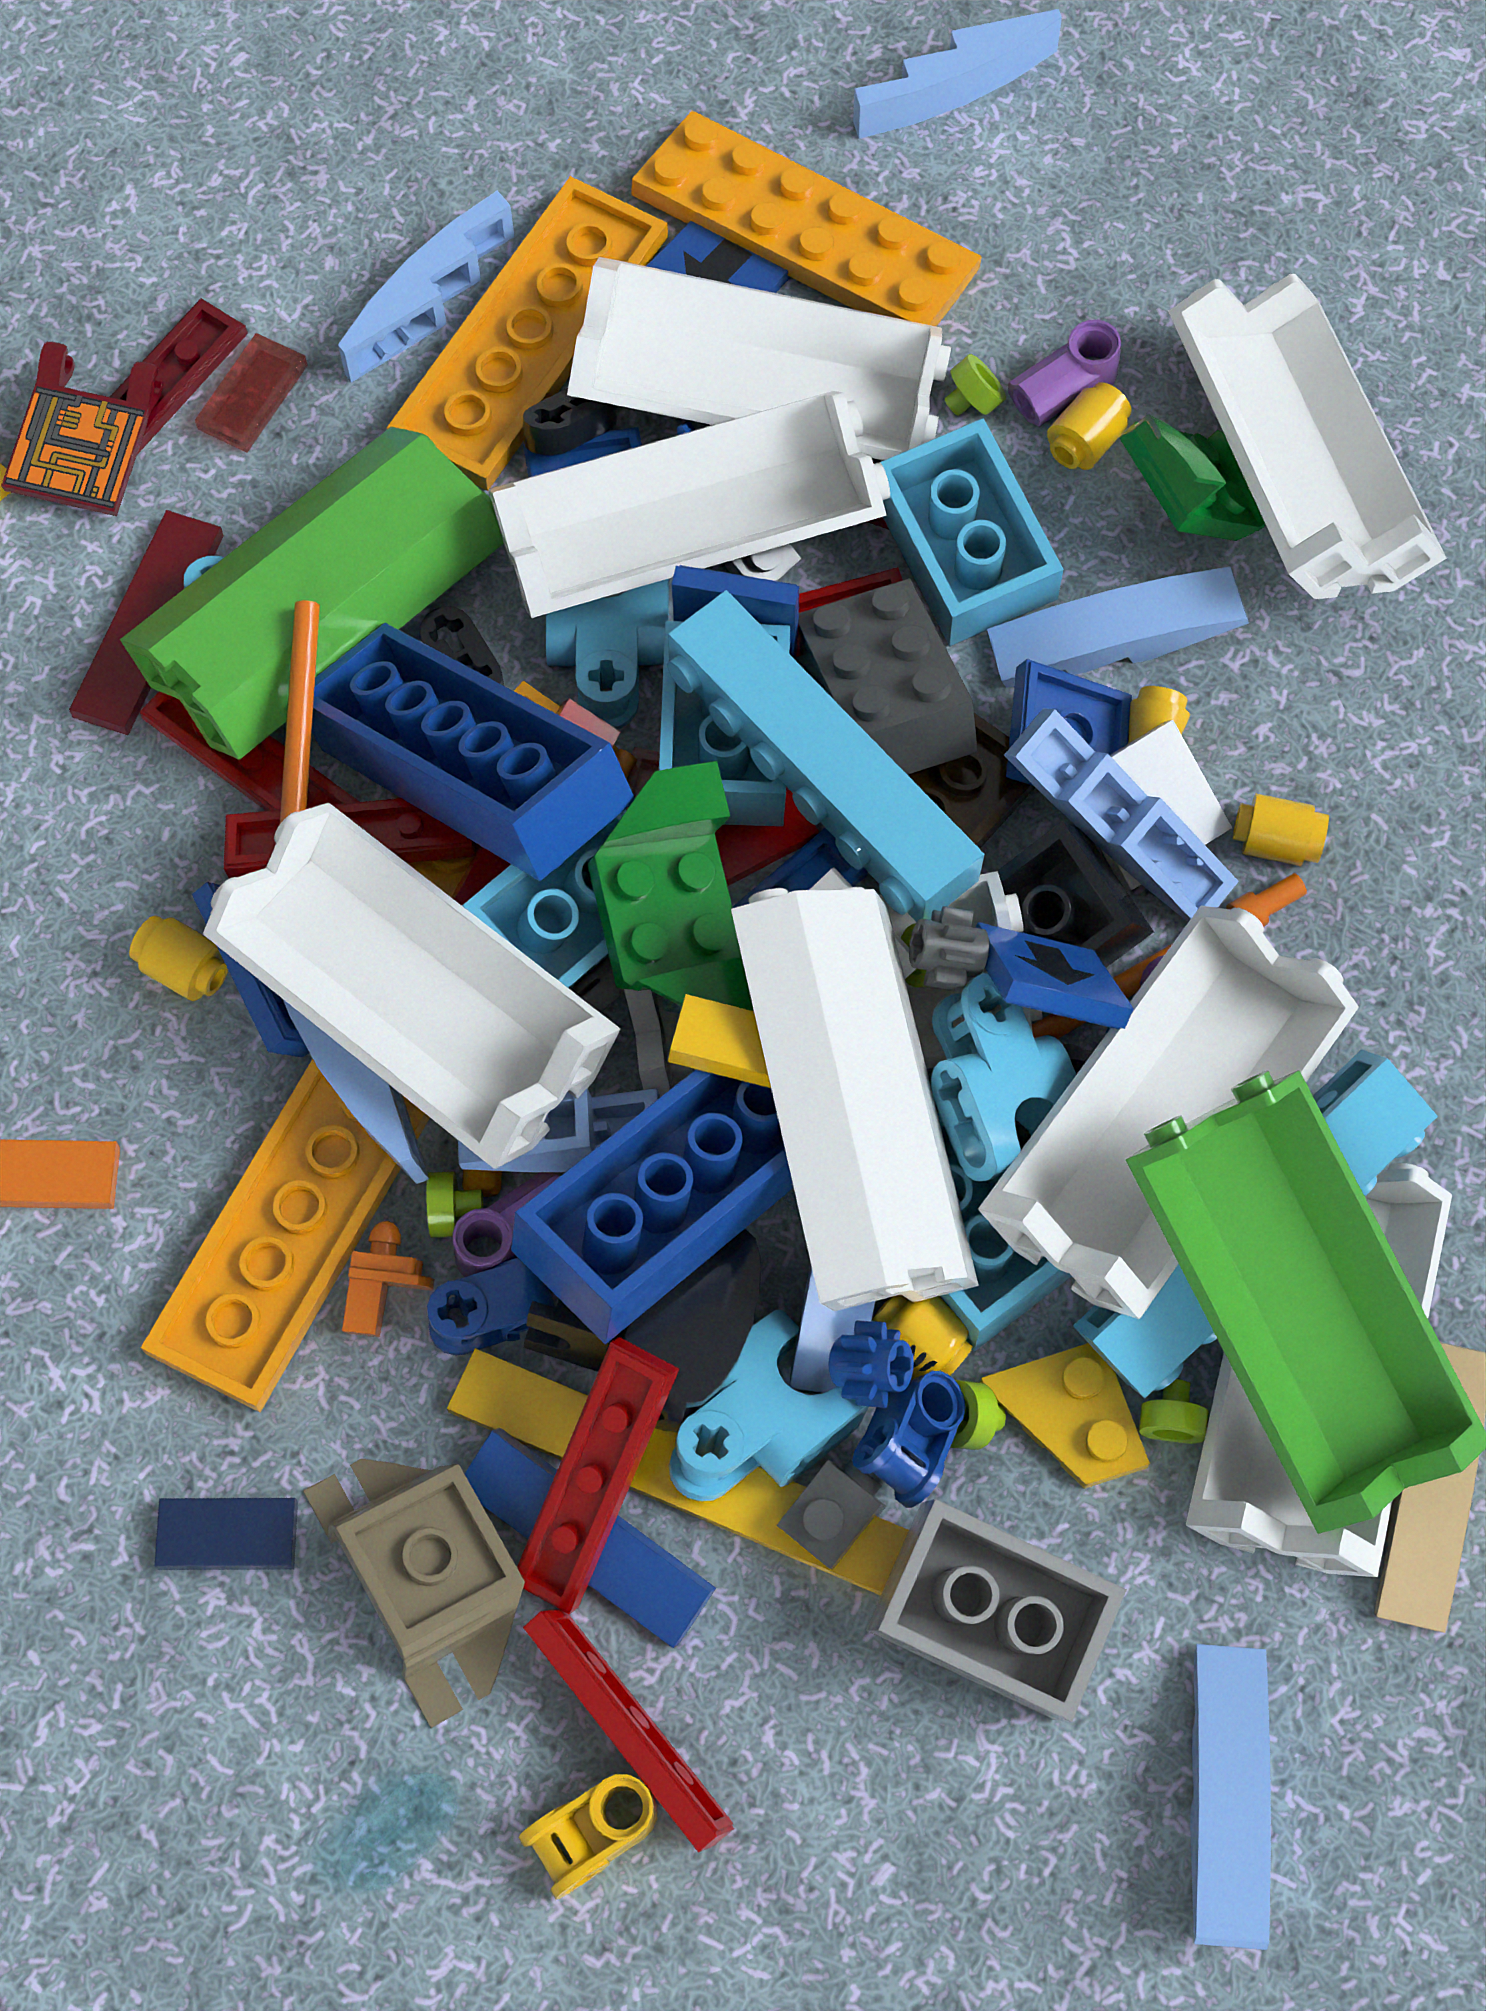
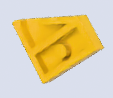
[980,1343,1150,1489]

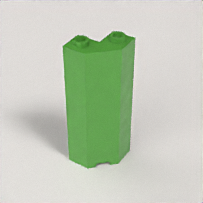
[120,427,504,760]
[1126,1070,1486,1534]

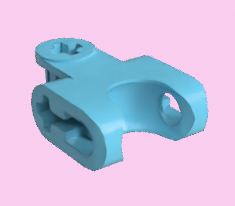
[546,579,669,729]
[931,973,1076,1181]
[669,1310,869,1501]

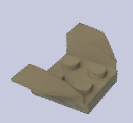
[303,1458,525,1728]

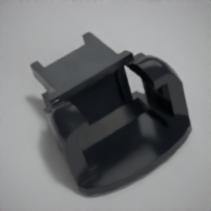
[524,1229,761,1431]

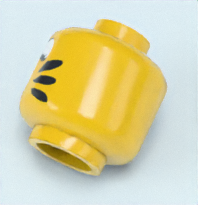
[872,1294,973,1380]

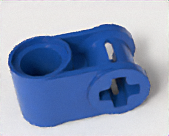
[427,1258,556,1356]
[852,1371,965,1508]

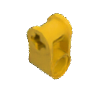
[518,1774,658,1900]

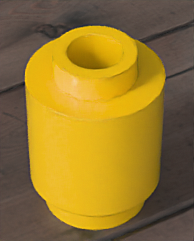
[1047,382,1132,470]
[1232,793,1329,866]
[129,915,228,1001]

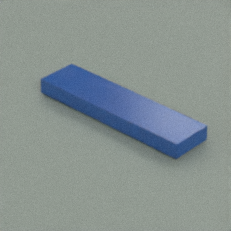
[464,1428,716,1648]

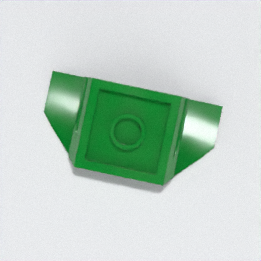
[1119,414,1266,541]
[588,761,754,1011]

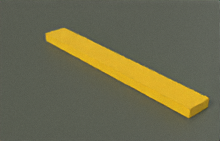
[447,1348,909,1595]

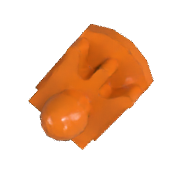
[342,1221,435,1337]

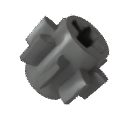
[909,906,989,991]

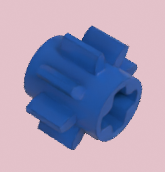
[828,1320,914,1408]

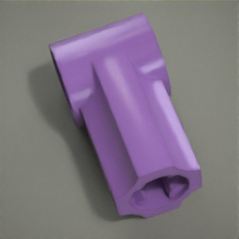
[1008,320,1121,427]
[453,1172,559,1277]

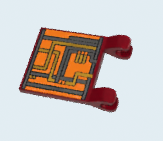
[1,342,164,516]

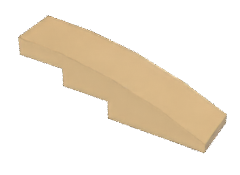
[1374,1342,1486,1633]

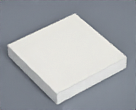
[1101,720,1232,891]

